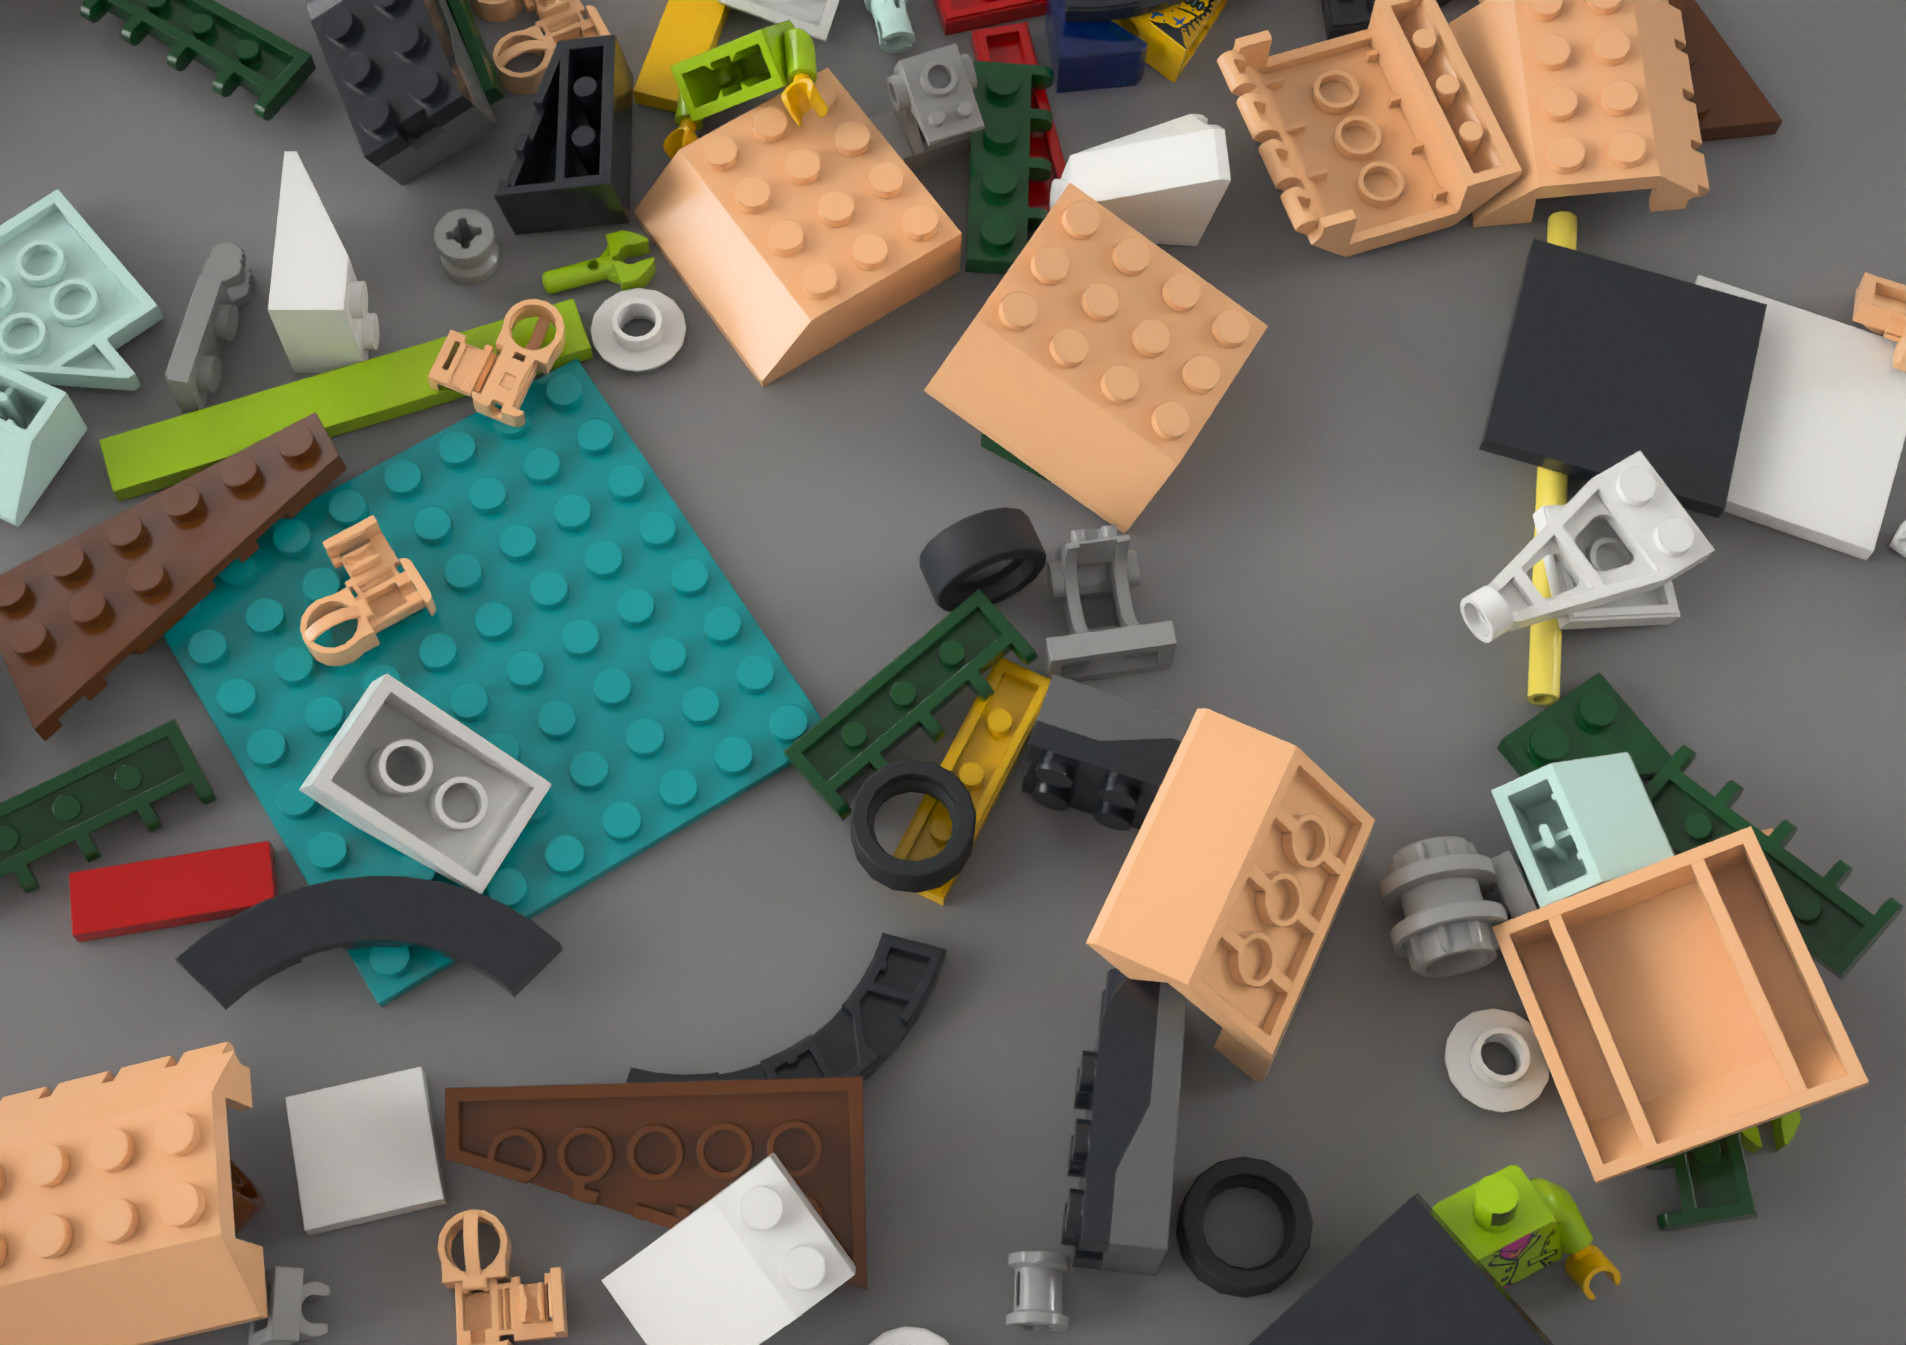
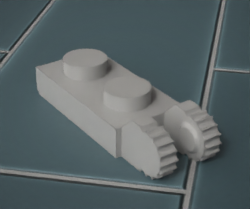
[164,241,255,412]

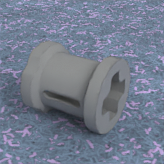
[1006,1251,1071,1333]

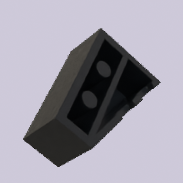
[494,34,633,235]

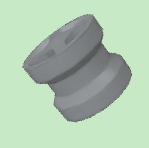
[434,208,500,284]

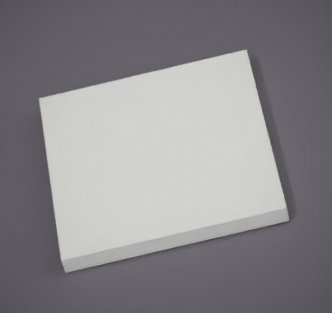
[1693,275,1906,561]

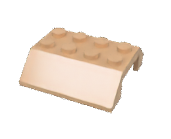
[1217,0,1522,257]
[1449,0,1710,228]
[0,1041,268,1345]

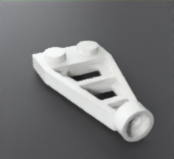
[1460,450,1715,643]

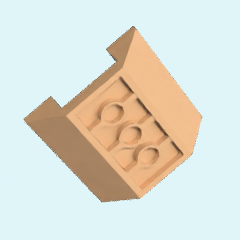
[1086,708,1375,1082]

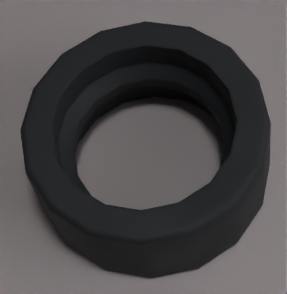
[919,507,1047,612]
[850,759,976,893]
[1176,1157,1313,1298]

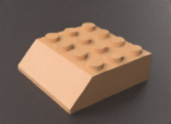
[634,67,962,387]
[924,183,1268,533]
[1492,826,1869,1184]

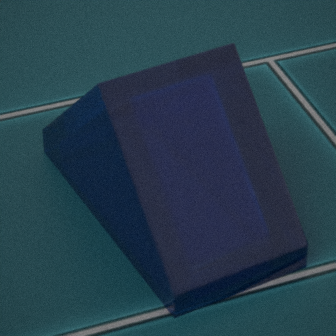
[1045,0,1148,93]

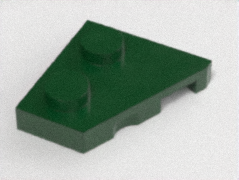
[1497,672,1672,778]

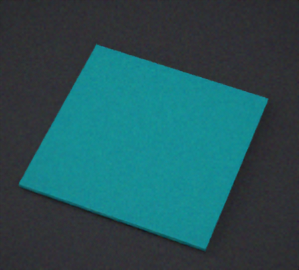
[163,358,822,1007]

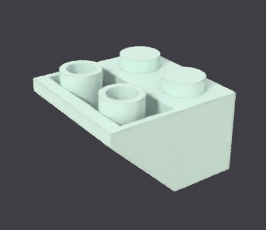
[0,362,88,527]
[1491,752,1675,908]

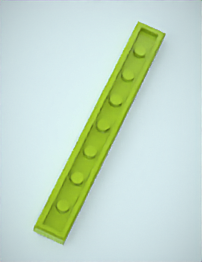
[99,299,593,501]

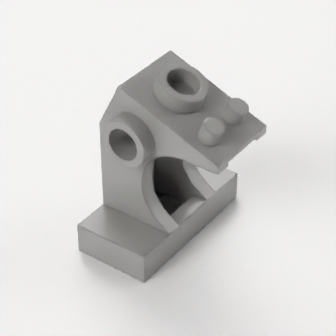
[869,43,985,170]
[1043,525,1177,682]

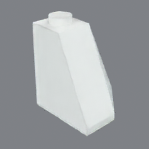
[1050,114,1231,246]

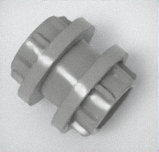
[1378,836,1508,978]

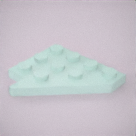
[0,189,164,391]

